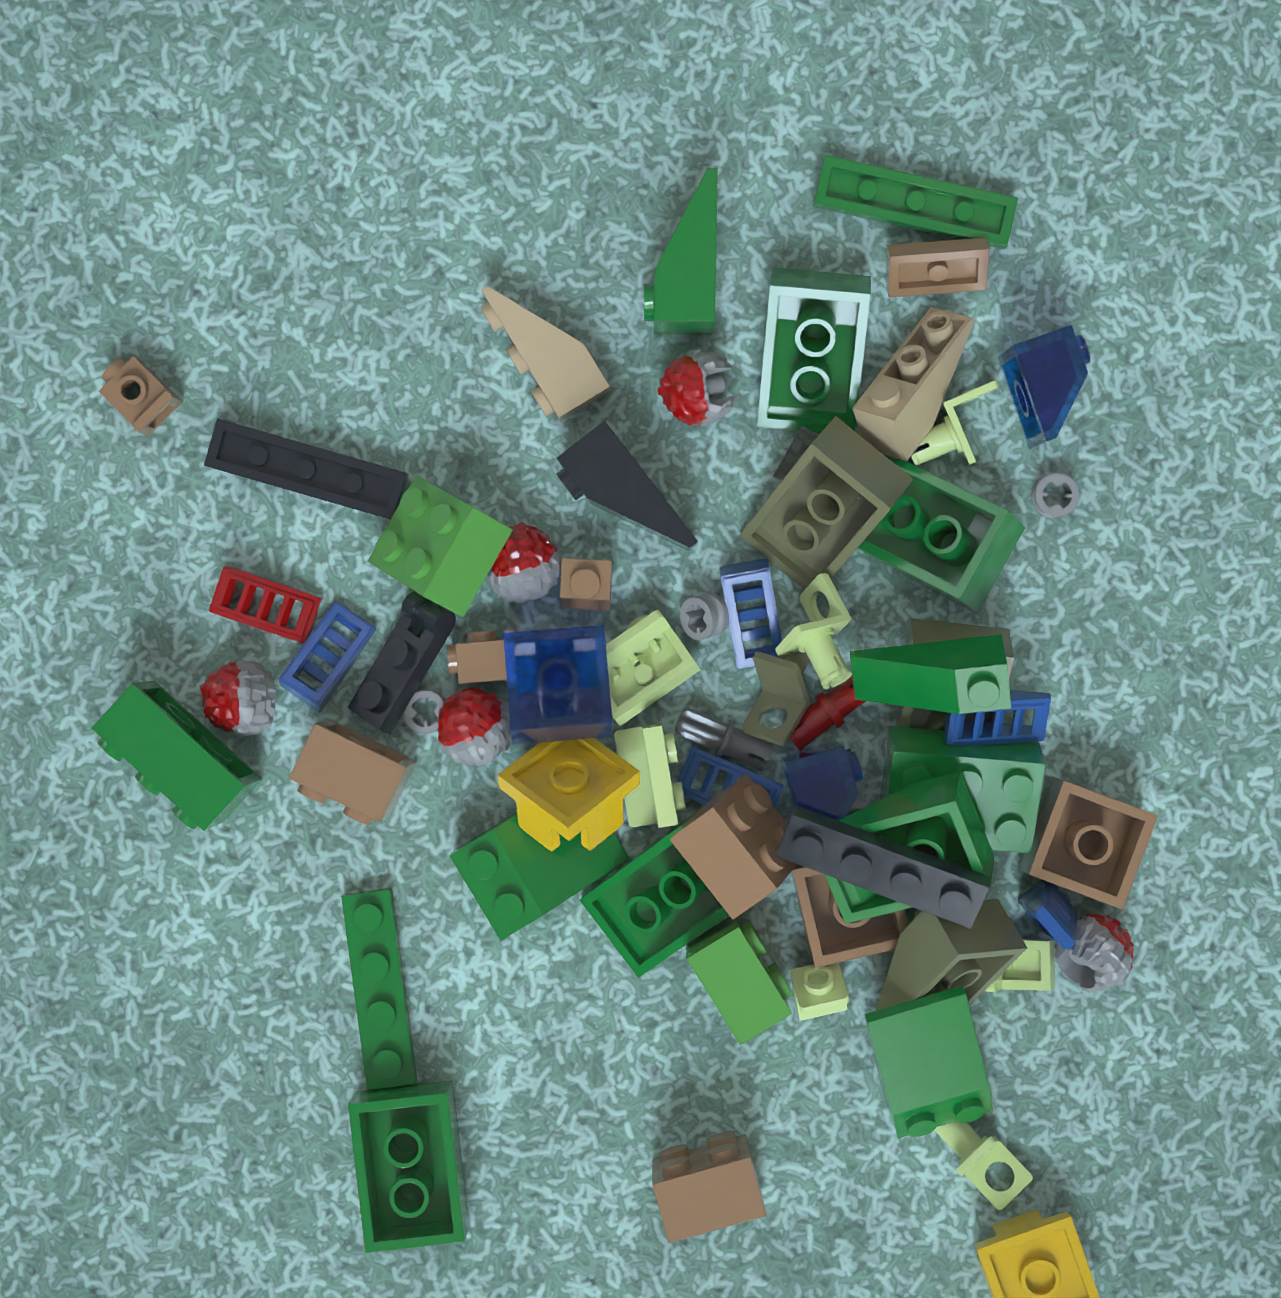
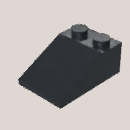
[556,421,698,551]

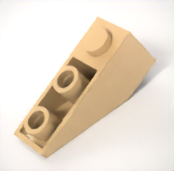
[480,286,611,422]
[853,307,974,462]

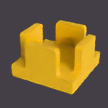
[497,720,640,852]
[974,1209,1100,1298]

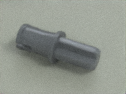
[675,707,774,771]

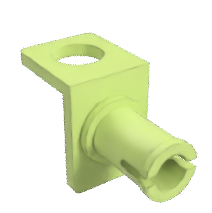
[911,380,1000,467]
[775,573,852,689]
[935,1121,1033,1210]

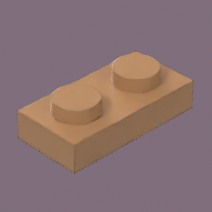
[886,238,989,298]

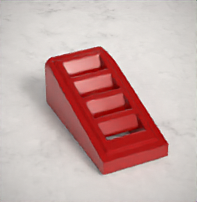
[209,565,323,644]

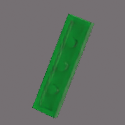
[813,155,1018,250]
[341,888,417,1090]

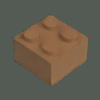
[289,719,417,825]
[670,773,797,919]
[1018,776,1158,910]
[791,864,908,968]
[652,1131,767,1243]

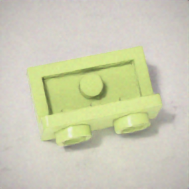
[578,610,701,726]
[614,723,686,828]

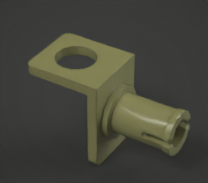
[742,651,810,746]

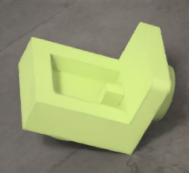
[985,939,1055,992]
[790,963,849,1021]

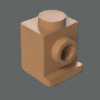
[99,356,183,436]
[560,558,613,611]
[447,629,521,684]

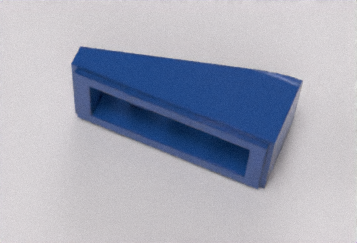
[719,559,782,669]
[278,600,376,713]
[943,690,1051,746]
[677,746,784,808]
[1018,879,1077,950]

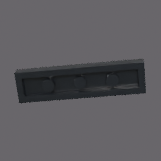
[204,418,409,520]
[776,805,991,929]

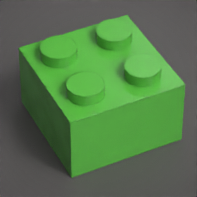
[367,475,512,617]
[685,917,794,1045]

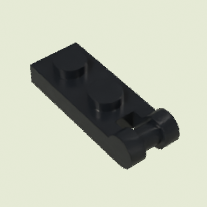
[347,591,456,734]

